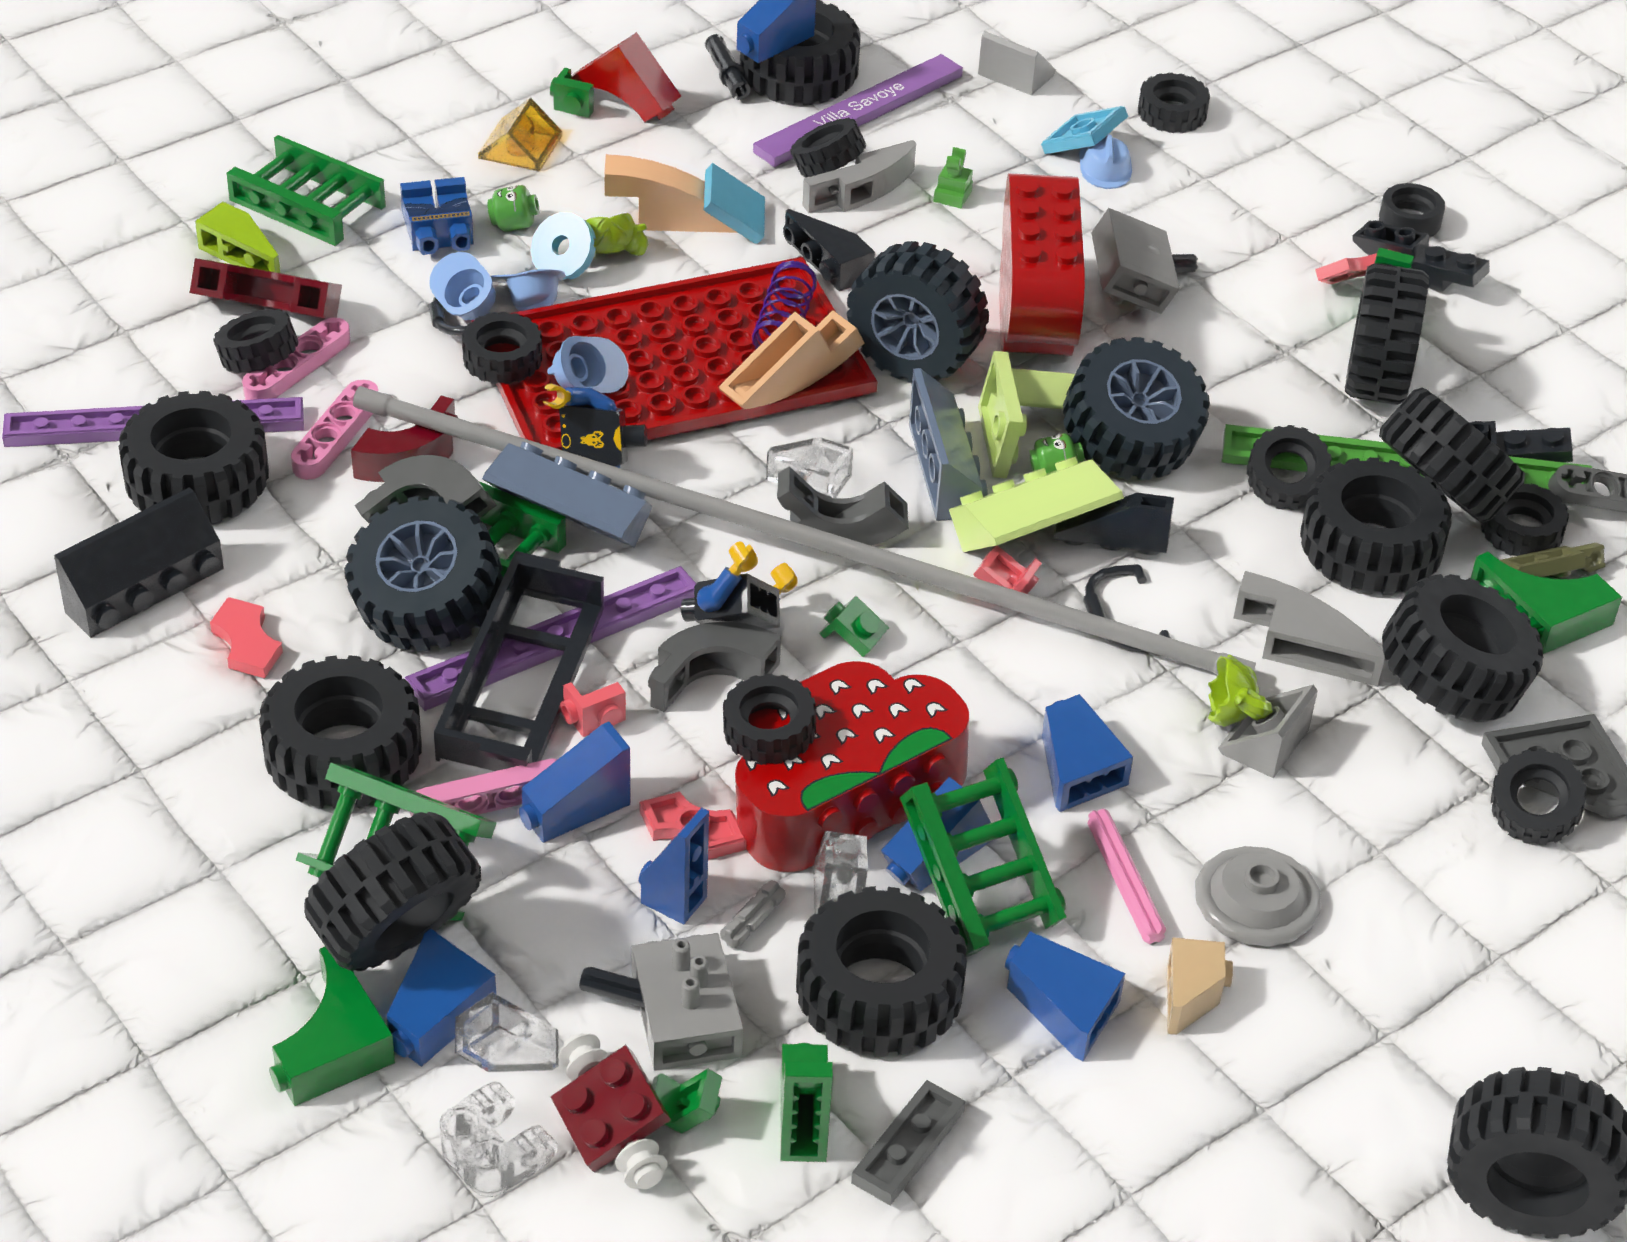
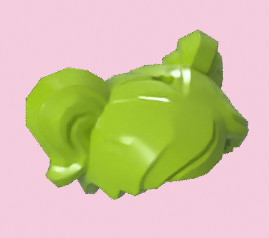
[586,213,648,259]
[1208,654,1273,727]

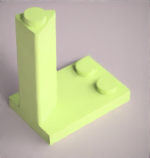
[978,351,1075,478]

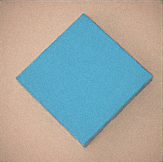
[1041,106,1129,154]
[704,162,765,244]

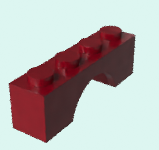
[189,258,342,318]

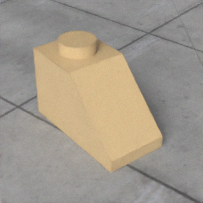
[1167,938,1233,1035]

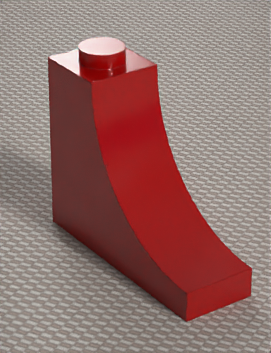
[571,32,681,122]

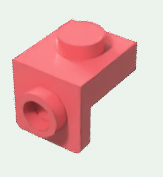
[973,545,1042,594]
[560,682,626,737]

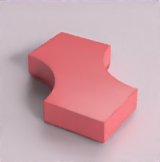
[1315,249,1400,284]
[210,597,283,678]
[639,792,746,860]

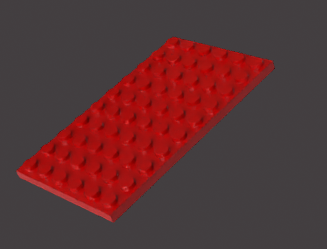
[472,257,878,450]

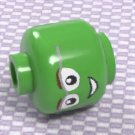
[488,185,540,232]
[1029,433,1085,473]

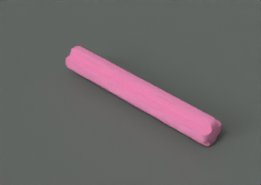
[1087,809,1166,944]

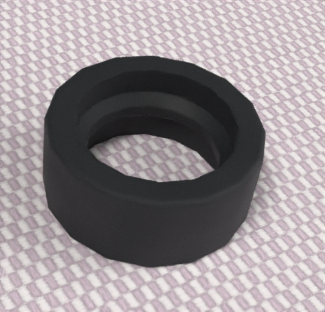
[1379,183,1445,238]

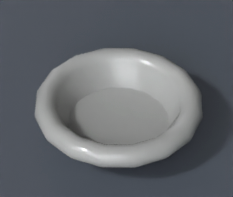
[1195,846,1321,947]

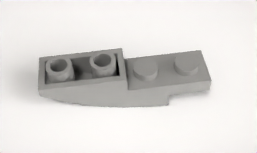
[802,140,916,213]

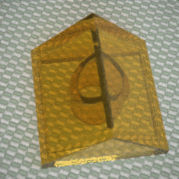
[478,97,562,172]

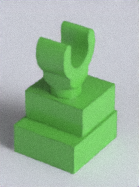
[933,147,973,209]

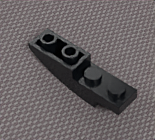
[1352,220,1490,292]
[1469,421,1573,463]

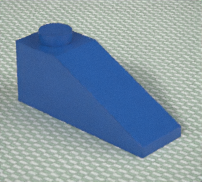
[638,808,709,925]

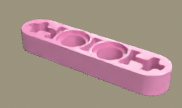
[242,317,350,400]
[291,380,378,480]
[409,758,557,817]

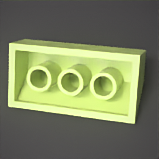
[949,456,1124,552]

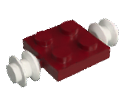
[550,1033,671,1189]

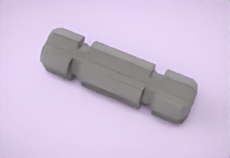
[720,880,786,949]

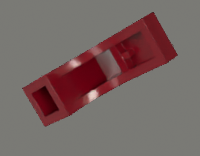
[351,395,458,482]

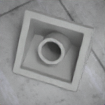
[978,31,1056,96]
[1218,684,1318,778]

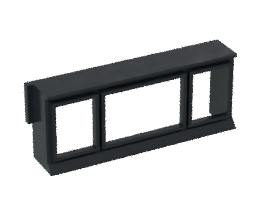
[433,551,604,771]

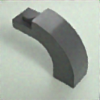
[354,455,497,524]
[777,466,909,546]
[648,621,781,712]

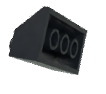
[54,487,224,638]

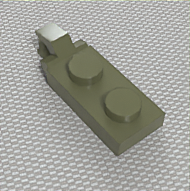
[1500,542,1605,578]

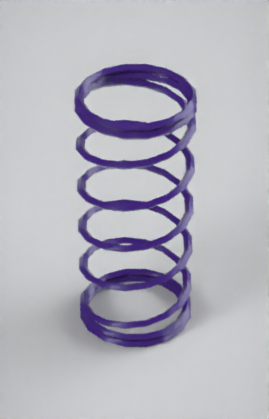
[752,261,817,349]

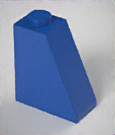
[736,0,816,63]
[1042,694,1133,812]
[519,722,631,843]
[881,777,991,891]
[387,929,497,1067]
[1005,931,1125,1061]

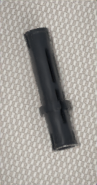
[705,34,751,100]

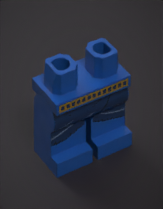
[400,177,474,255]

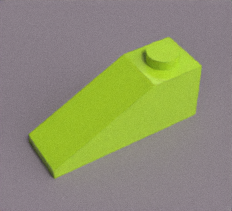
[195,202,280,273]

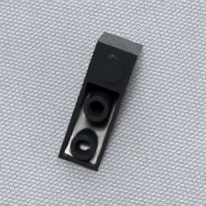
[783,209,875,292]
[1054,493,1175,555]

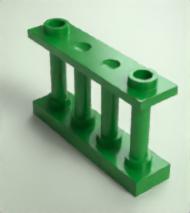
[226,135,386,246]
[479,481,566,577]
[900,757,1067,957]
[295,763,497,925]

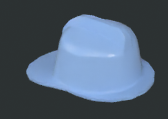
[1079,134,1132,189]
[430,252,496,320]
[491,269,566,311]
[547,336,628,393]

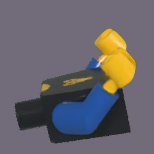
[543,384,648,468]
[680,541,798,629]

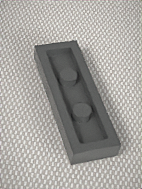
[851,1080,965,1206]

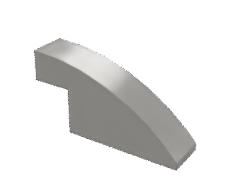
[1233,571,1385,686]

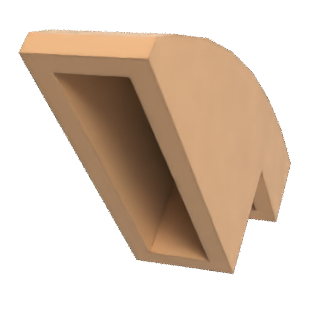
[604,154,738,233]
[719,310,864,409]

